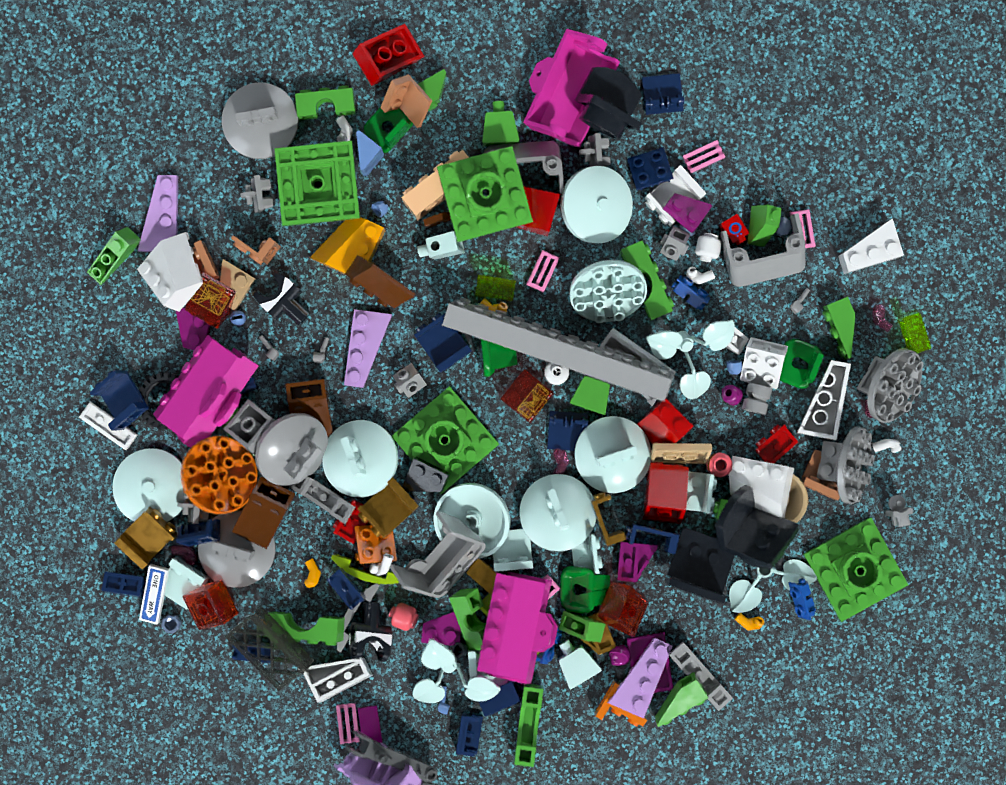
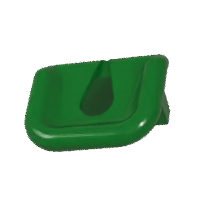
[363,108,413,153]
[479,338,518,378]
[780,339,824,389]
[560,566,610,614]

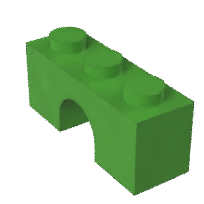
[295,86,356,120]
[449,588,486,650]

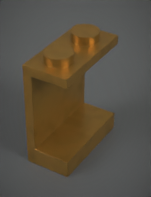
[358,477,418,539]
[591,492,626,546]
[114,507,177,570]

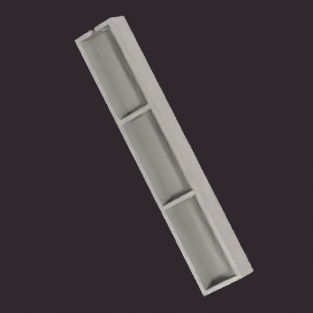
[442,298,675,401]

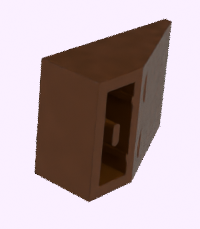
[286,379,333,437]
[232,476,295,550]

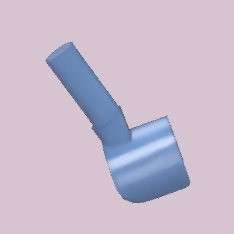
[438,686,450,715]

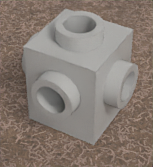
[660,226,691,261]
[393,363,427,398]

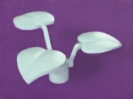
[646,319,735,399]
[729,559,817,613]
[413,639,501,703]

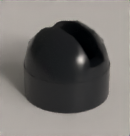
[452,642,468,658]

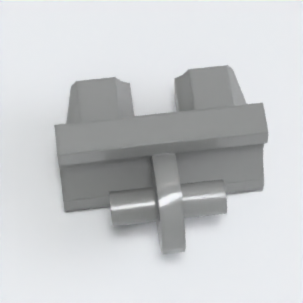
[579,133,610,167]
[240,175,273,213]
[177,495,209,524]
[885,495,913,527]

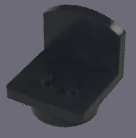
[575,67,642,140]
[715,485,799,569]
[664,528,735,604]

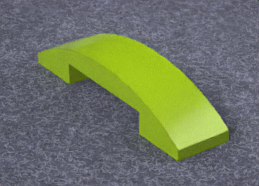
[331,553,399,584]

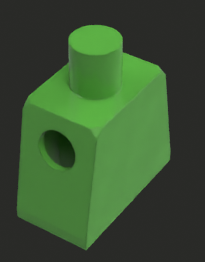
[483,101,519,147]
[569,376,610,415]

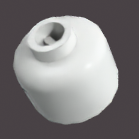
[695,233,722,262]
[544,362,569,385]

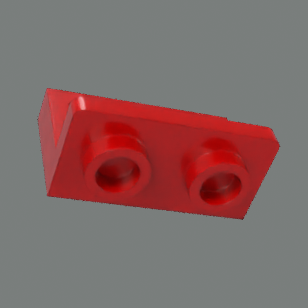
[754,424,798,464]
[333,499,368,544]

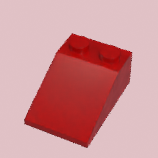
[352,24,424,86]

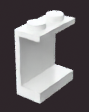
[645,165,706,226]

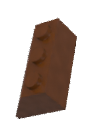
[345,255,415,308]

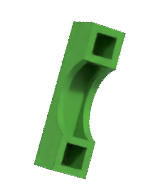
[620,241,674,321]
[264,611,345,646]
[514,684,543,767]

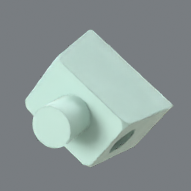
[417,231,465,259]
[558,639,602,690]

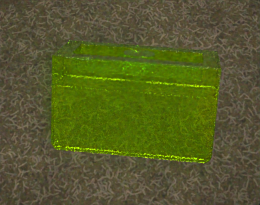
[475,275,516,302]
[898,313,931,353]

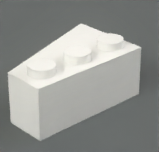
[838,219,904,274]
[300,658,373,703]

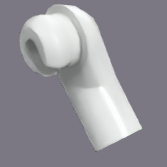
[336,116,353,142]
[686,267,715,284]
[872,439,901,453]
[369,553,393,576]

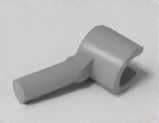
[790,288,810,314]
[259,335,279,361]
[313,337,329,363]

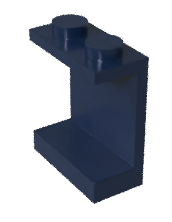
[414,313,472,373]
[90,369,149,431]
[624,523,679,554]

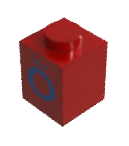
[719,214,749,245]

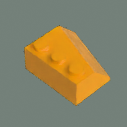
[310,217,386,274]

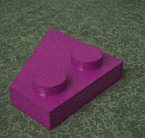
[662,193,712,233]
[175,308,213,350]
[617,542,658,582]
[421,612,461,646]

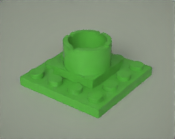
[274,141,360,226]
[437,146,533,242]
[392,386,499,494]
[803,517,908,622]

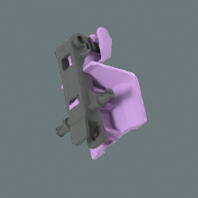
[334,730,438,785]

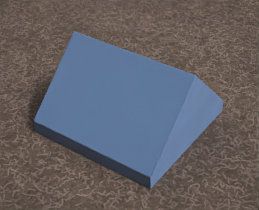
[356,131,384,176]

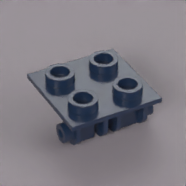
[642,73,684,115]
[627,147,674,191]
[547,411,588,451]

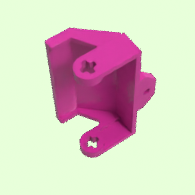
[523,29,620,148]
[153,335,258,448]
[477,571,558,684]

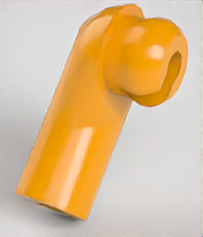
[480,298,508,312]
[304,558,321,588]
[734,613,764,631]

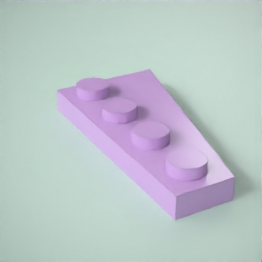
[138,175,178,252]
[344,309,392,388]
[607,638,672,718]

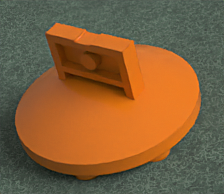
[181,436,258,514]

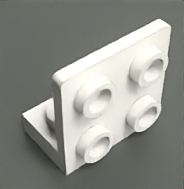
[740,337,788,389]

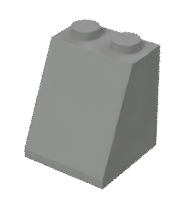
[224,399,275,455]

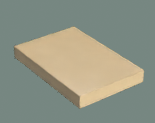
[651,443,712,464]

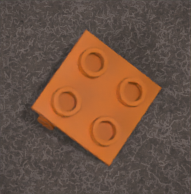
[355,525,397,564]

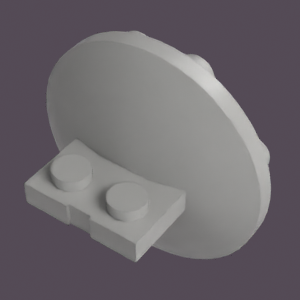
[222,83,299,159]
[856,348,923,423]
[255,413,328,486]
[817,426,874,504]
[198,510,276,588]

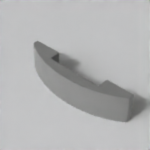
[287,476,355,524]
[337,583,381,653]
[668,642,733,711]

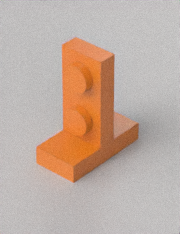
[594,680,647,727]

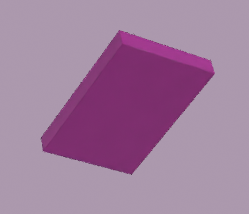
[626,632,673,693]

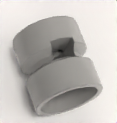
[741,383,772,415]

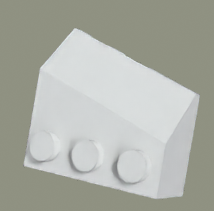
[137,232,203,312]
[729,456,794,518]

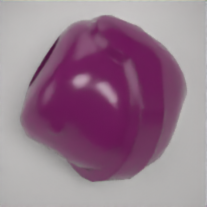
[721,385,743,406]
[609,645,630,666]

